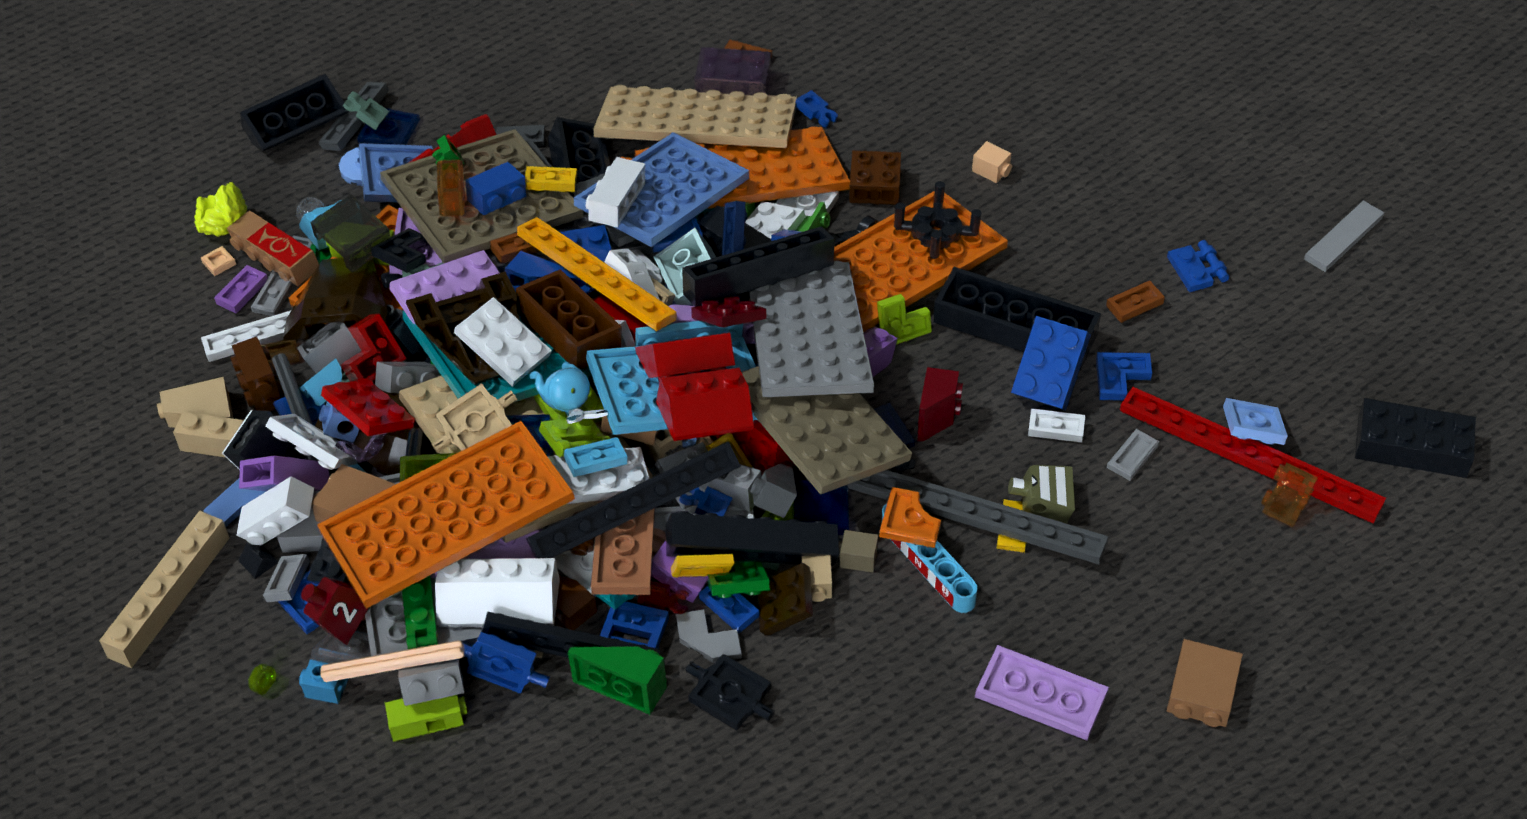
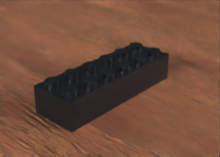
[933,267,1101,371]

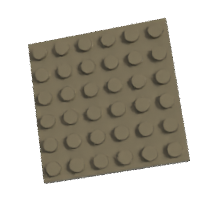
[380,129,583,263]

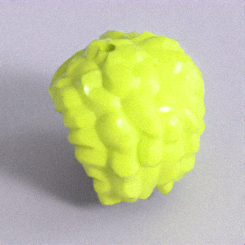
[194,182,247,236]

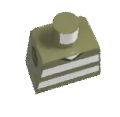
[1008,465,1075,523]

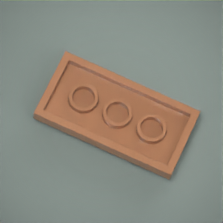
[591,501,655,595]

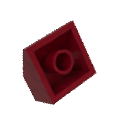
[917,367,963,442]

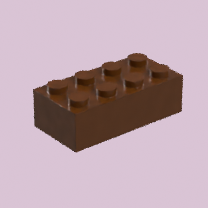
[516,269,622,370]

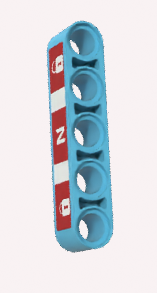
[881,503,977,613]

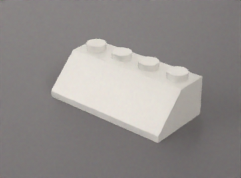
[435,558,560,627]

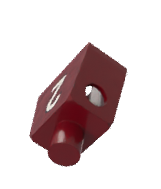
[301,577,369,645]

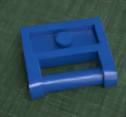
[600,602,669,649]

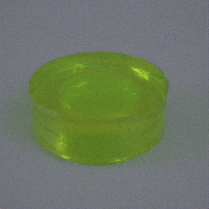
[249,664,276,695]

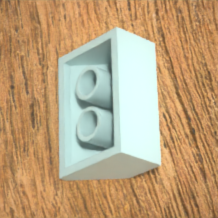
[654,228,719,305]

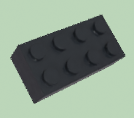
[1355,398,1476,478]

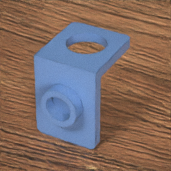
[319,401,359,442]

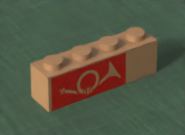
[227,210,319,286]

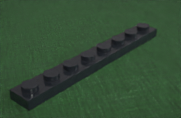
[526,441,741,558]

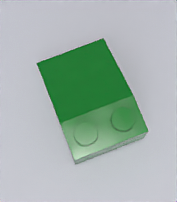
[568,646,667,715]

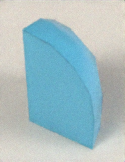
[299,359,342,406]

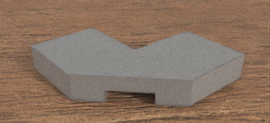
[676,610,742,663]

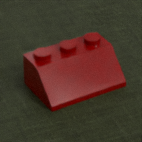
[635,333,735,382]
[656,368,754,441]

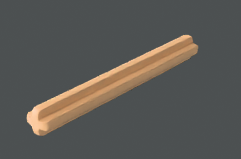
[320,640,465,682]

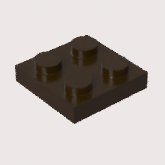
[758,563,813,635]

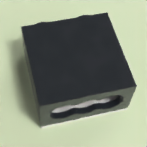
[222,410,299,470]

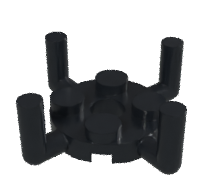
[894,181,982,259]

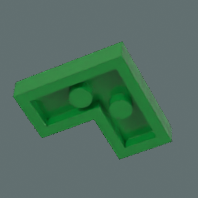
[708,561,770,598]

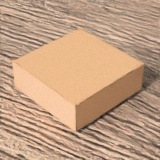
[201,246,236,276]

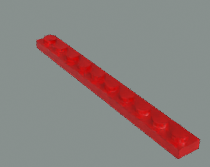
[1120,387,1386,524]

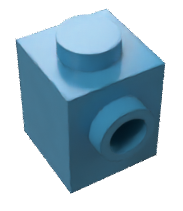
[299,659,348,704]

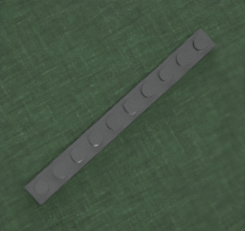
[842,470,1108,564]

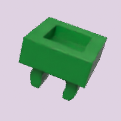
[432,135,465,170]

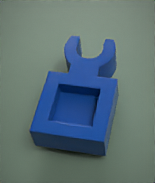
[795,90,838,128]
[679,486,732,516]

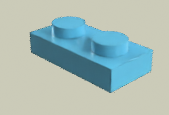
[564,437,628,477]

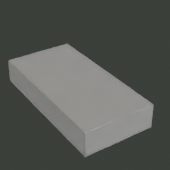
[1107,429,1160,481]
[263,554,310,602]

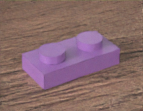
[214,265,268,314]

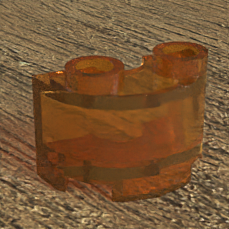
[1261,462,1318,527]

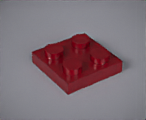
[691,297,767,328]

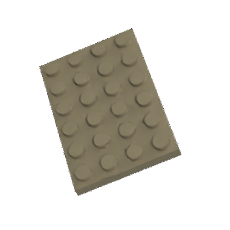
[742,366,912,495]

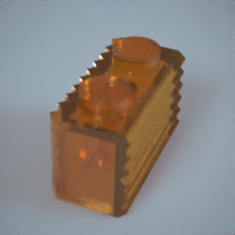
[437,160,465,217]

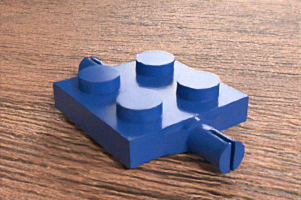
[456,632,550,693]

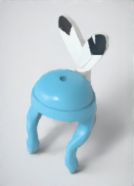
[529,362,608,424]

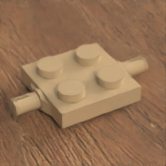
[431,383,517,453]

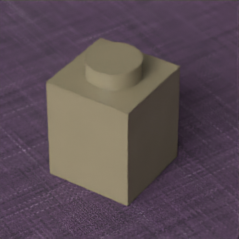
[838,530,878,573]

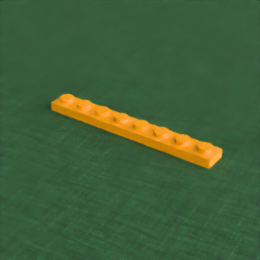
[517,217,677,332]

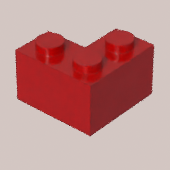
[340,313,407,382]

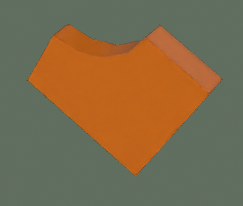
[879,487,941,548]

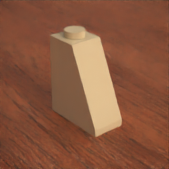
[157,377,234,428]

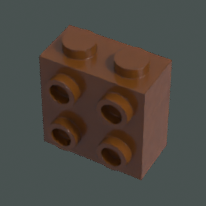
[849,150,901,205]
[230,336,285,412]

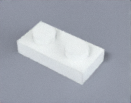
[1028,409,1085,443]

